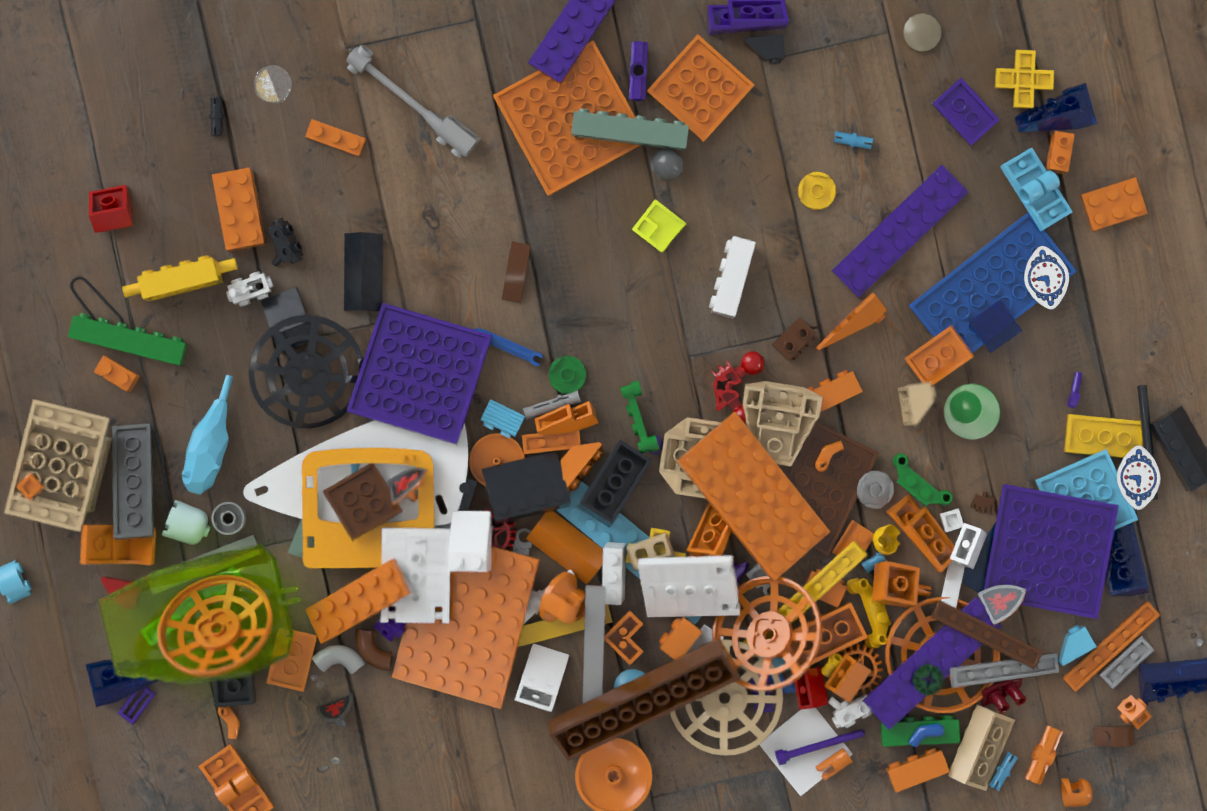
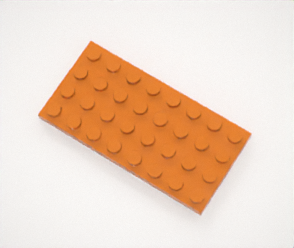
[676,412,830,581]

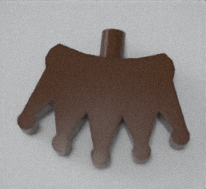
[970,492,996,513]

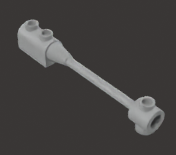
[346,45,481,158]

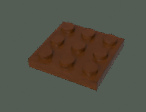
[323,463,403,541]

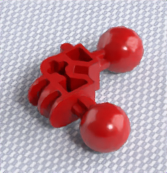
[711,351,765,426]

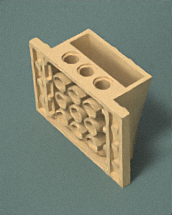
[4,399,112,532]

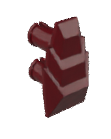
[981,678,1027,713]

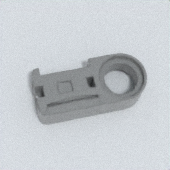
[513,528,532,556]

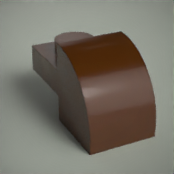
[1093,725,1136,747]

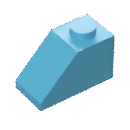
[1058,625,1096,666]

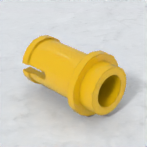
[821,654,842,677]

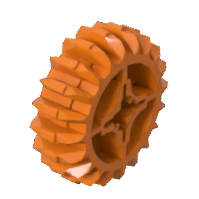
[836,643,883,696]

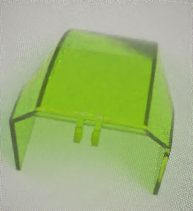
[98,544,301,685]

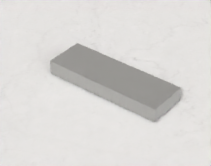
[1099,635,1154,689]

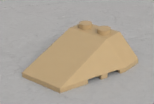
[743,381,822,466]

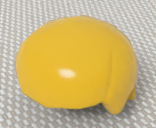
[873,524,900,556]

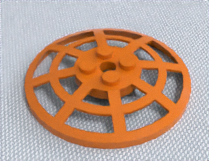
[158,575,273,676]
[712,576,822,691]
[885,597,1000,713]

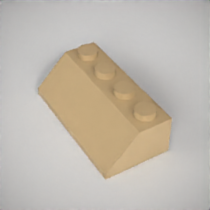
[898,382,936,426]
[948,705,1015,791]

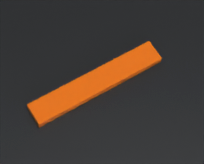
[1062,601,1160,692]

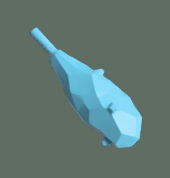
[182,375,234,494]

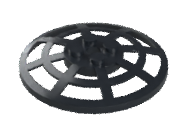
[248,315,363,429]

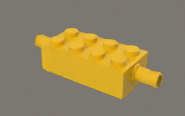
[122,255,238,302]

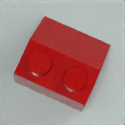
[89,185,133,233]

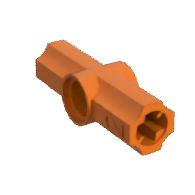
[1025,725,1063,785]

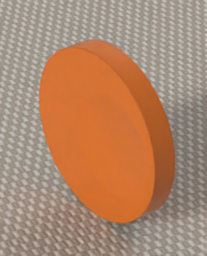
[469,433,525,487]

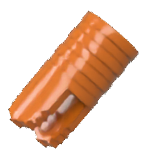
[815,748,853,780]

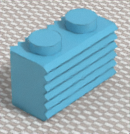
[480,399,525,438]

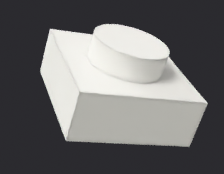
[940,508,964,532]

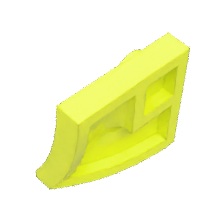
[632,199,687,253]

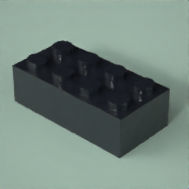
[577,440,652,527]

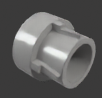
[212,502,246,535]

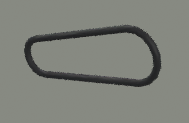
[70,276,124,324]

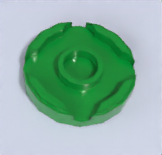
[548,356,586,394]

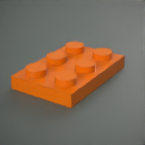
[1080,177,1148,231]
[904,325,974,386]
[266,626,317,692]

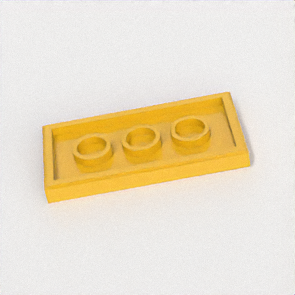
[1064,414,1143,458]

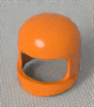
[1061,778,1093,807]

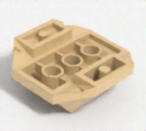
[659,417,721,498]

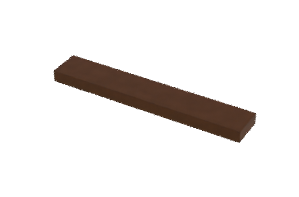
[931,600,1043,669]

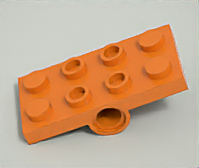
[199,744,275,811]

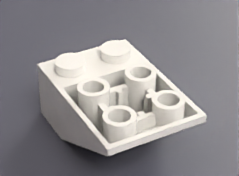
[515,643,569,712]

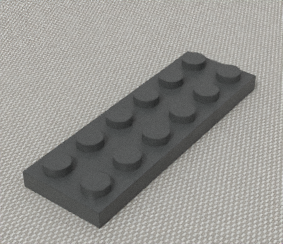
[112,423,154,540]

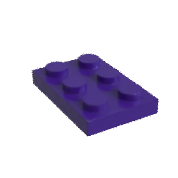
[932,78,999,146]

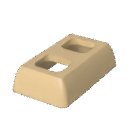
[626,533,675,570]

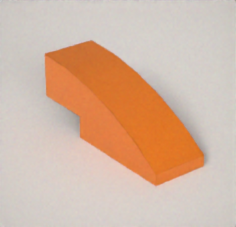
[534,401,598,434]

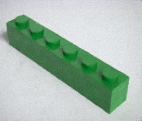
[68,313,188,366]

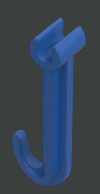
[473,328,544,366]

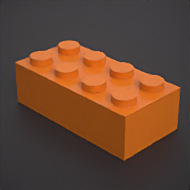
[212,167,267,252]
[787,602,868,669]

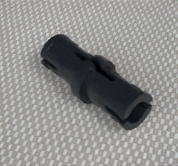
[209,97,224,137]

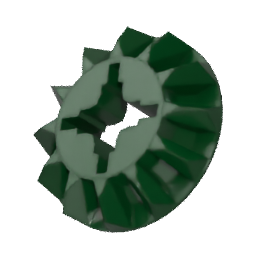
[913,664,944,695]

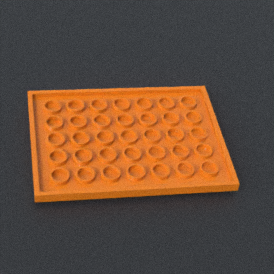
[392,546,540,709]

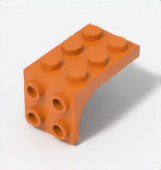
[80,525,156,565]

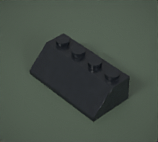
[1151,406,1207,491]

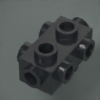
[267,218,303,266]

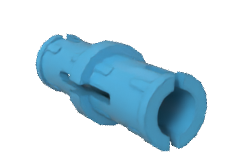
[833,131,873,150]
[989,752,1018,791]

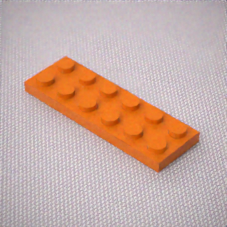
[305,559,412,644]

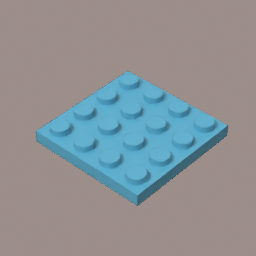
[1035,449,1138,530]

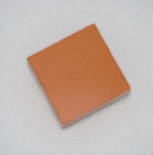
[16,473,44,501]

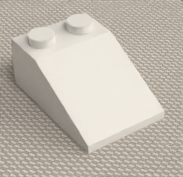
[448,511,491,572]

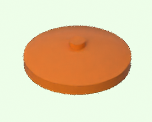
[575,737,652,811]

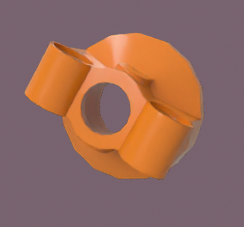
[539,572,586,624]

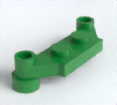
[620,380,659,453]
[892,453,953,506]

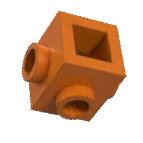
[1117,695,1152,730]

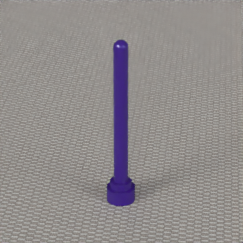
[775,729,865,766]

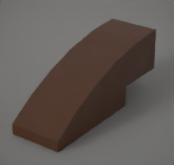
[502,241,531,303]

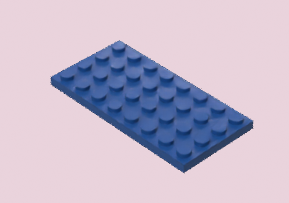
[908,212,1077,353]

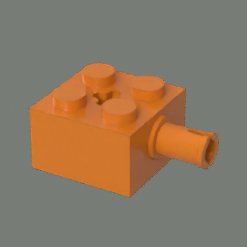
[872,561,931,608]

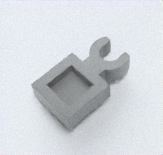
[745,563,771,596]

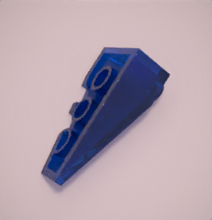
[1014,83,1097,132]

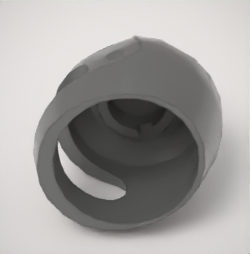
[651,148,684,180]

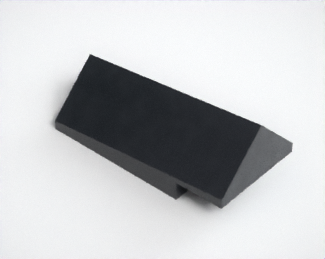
[344,232,383,311]

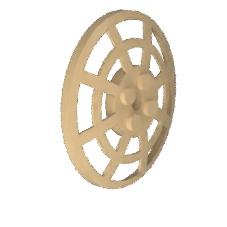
[670,639,783,755]

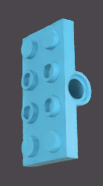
[1000,148,1073,231]

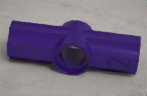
[629,41,648,101]

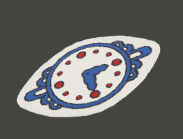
[1024,246,1069,309]
[1117,446,1161,510]

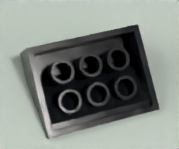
[482,451,571,525]

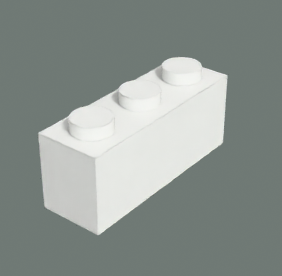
[602,542,626,605]

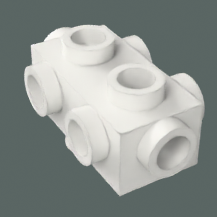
[226,271,274,307]
[828,694,872,728]

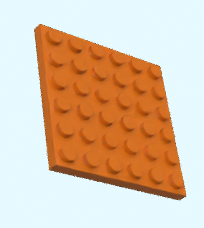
[493,41,642,196]

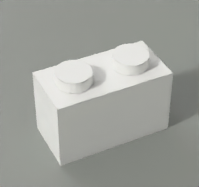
[950,523,987,569]

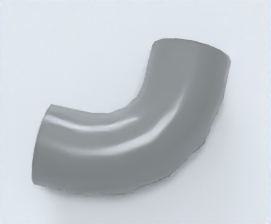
[312,645,366,675]

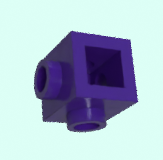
[373,606,407,642]

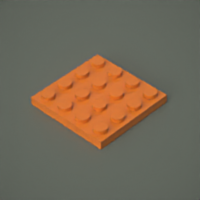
[647,34,755,143]

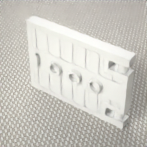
[381,527,451,623]
[638,556,741,617]

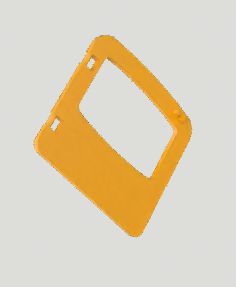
[302,447,435,568]

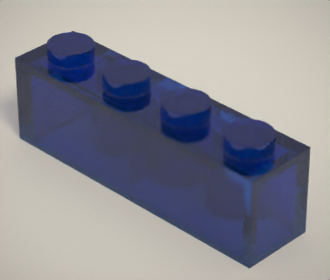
[1138,658,1207,706]

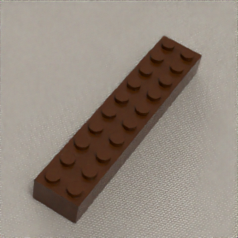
[548,639,740,761]

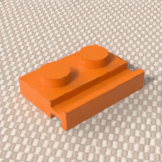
[831,520,874,567]

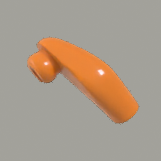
[815,441,844,472]
[218,706,240,739]

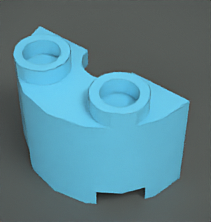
[0,560,32,604]

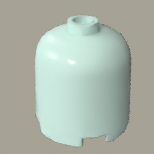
[162,499,210,545]

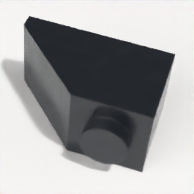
[744,35,785,65]

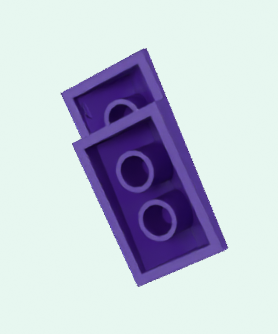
[708,0,789,35]

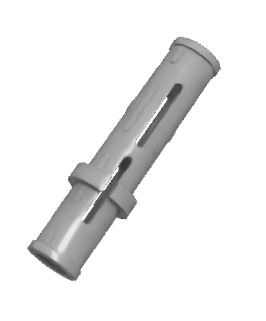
[523,390,581,420]

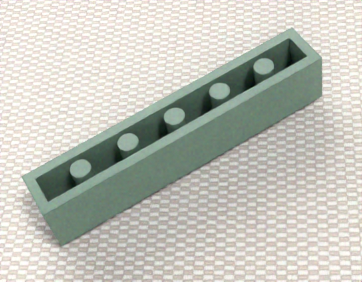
[571,109,689,151]

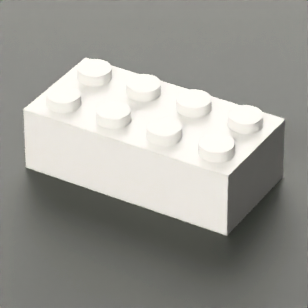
[709,236,756,319]

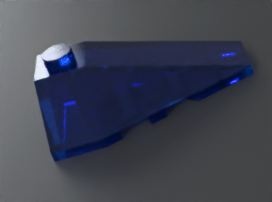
[1106,522,1150,597]
[86,659,170,707]

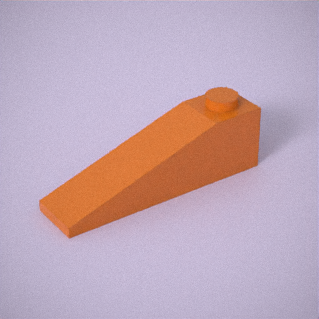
[815,293,887,351]

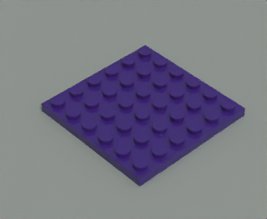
[347,303,492,445]
[983,484,1119,619]

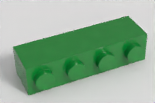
[880,715,960,747]

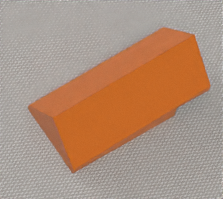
[885,494,955,572]
[686,503,731,557]
[526,511,603,585]

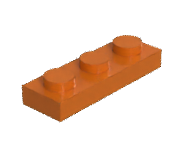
[305,119,366,157]
[522,430,581,454]

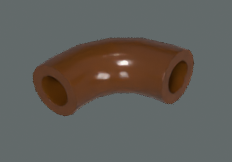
[355,629,392,671]

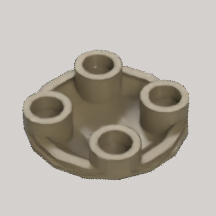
[903,14,941,52]

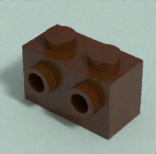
[772,317,816,361]

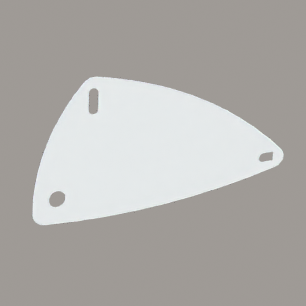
[243,420,468,526]

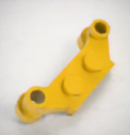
[846,578,891,649]

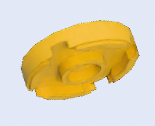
[798,172,836,210]

